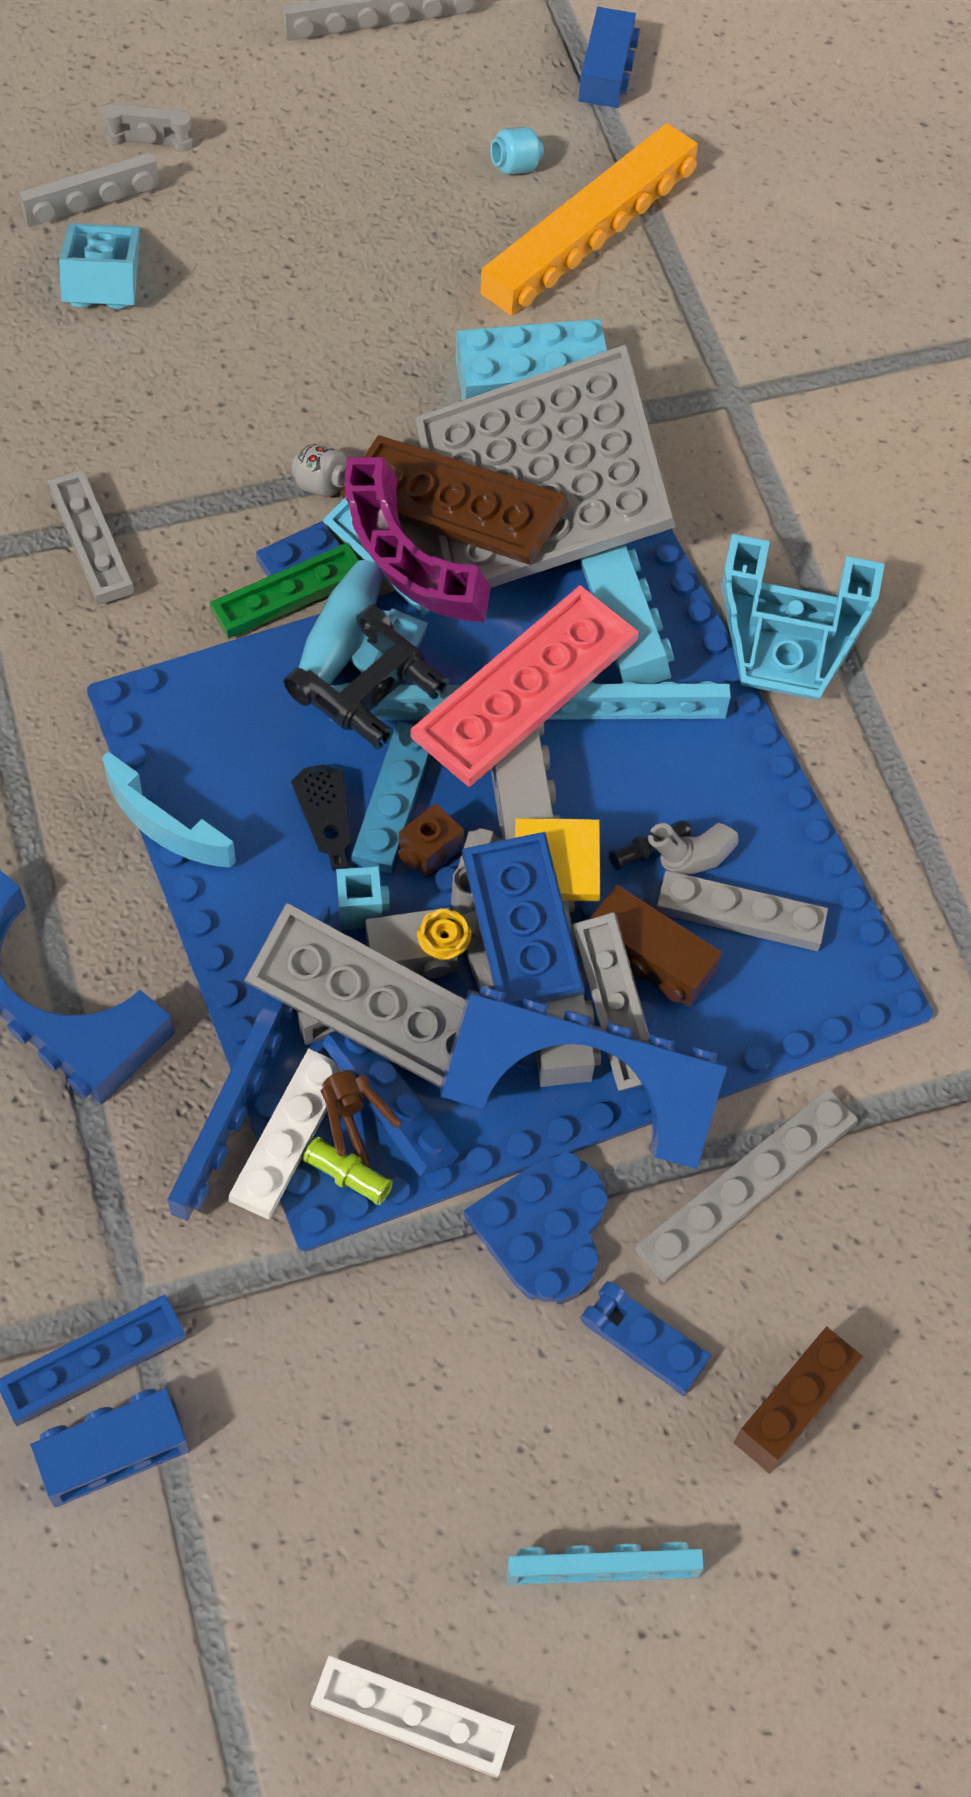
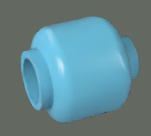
[490,127,544,175]

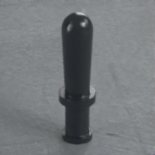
[609,820,692,870]

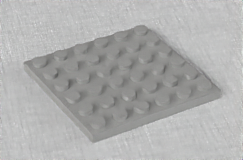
[415,344,676,588]

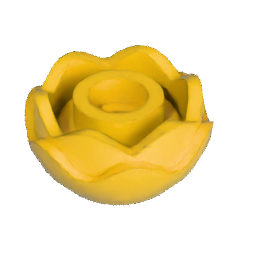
[417,909,472,960]

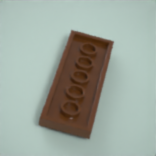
[340,435,569,565]

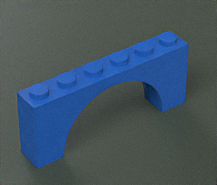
[0,870,175,1104]
[440,985,727,1169]

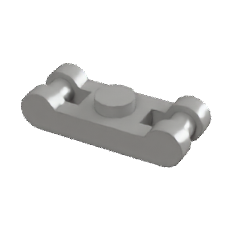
[102,104,193,152]

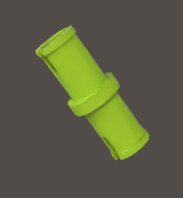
[303,1137,393,1205]

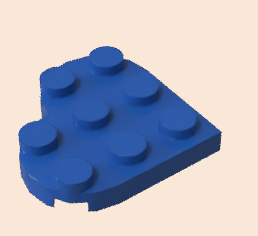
[464,1152,607,1304]

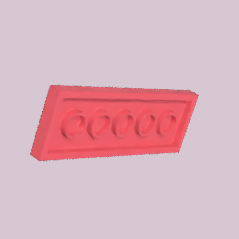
[410,585,639,787]

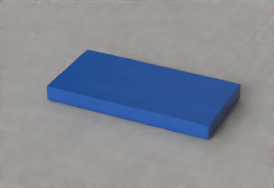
[462,831,585,1005]

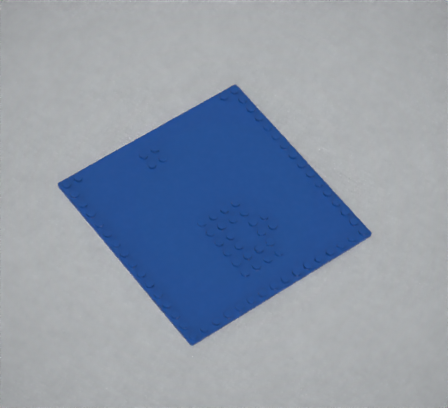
[87,529,933,1252]

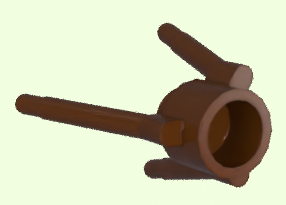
[320,1070,401,1169]

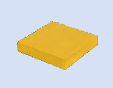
[515,818,600,901]

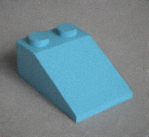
[59,223,140,309]

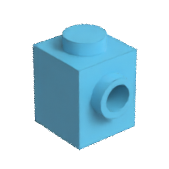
[336,866,390,930]

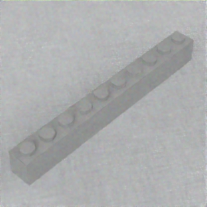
[491,723,601,1087]

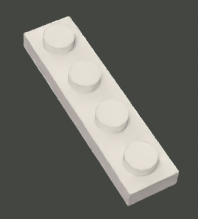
[229,1049,341,1220]
[311,1656,515,1778]

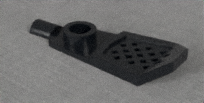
[291,764,351,872]

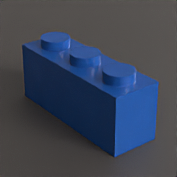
[578,7,640,108]
[30,1388,189,1508]

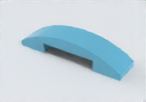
[102,751,236,868]

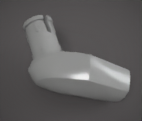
[648,823,739,875]

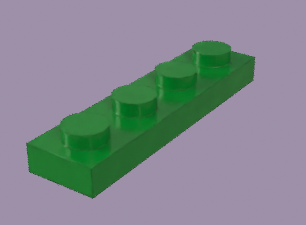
[210,543,359,639]

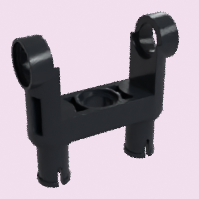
[283,604,449,750]

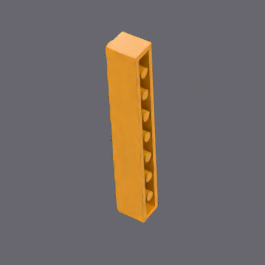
[480,123,698,316]

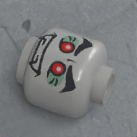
[292,443,346,497]

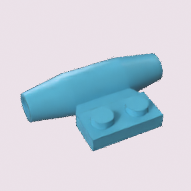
[298,560,428,685]

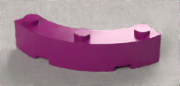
[345,457,491,623]

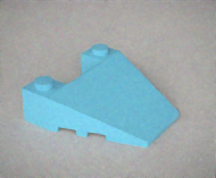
[720,534,885,701]

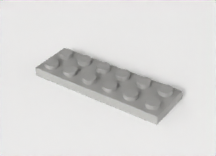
[244,903,466,1087]

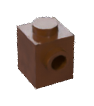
[398,803,464,879]

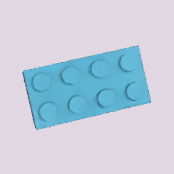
[455,319,607,400]

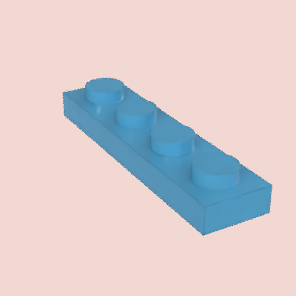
[352,721,430,874]

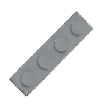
[19,152,159,227]
[47,470,134,605]
[656,870,828,951]
[573,912,650,1091]

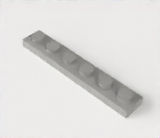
[283,0,478,41]
[634,1089,858,1284]

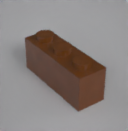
[590,885,723,1008]
[733,1326,863,1474]

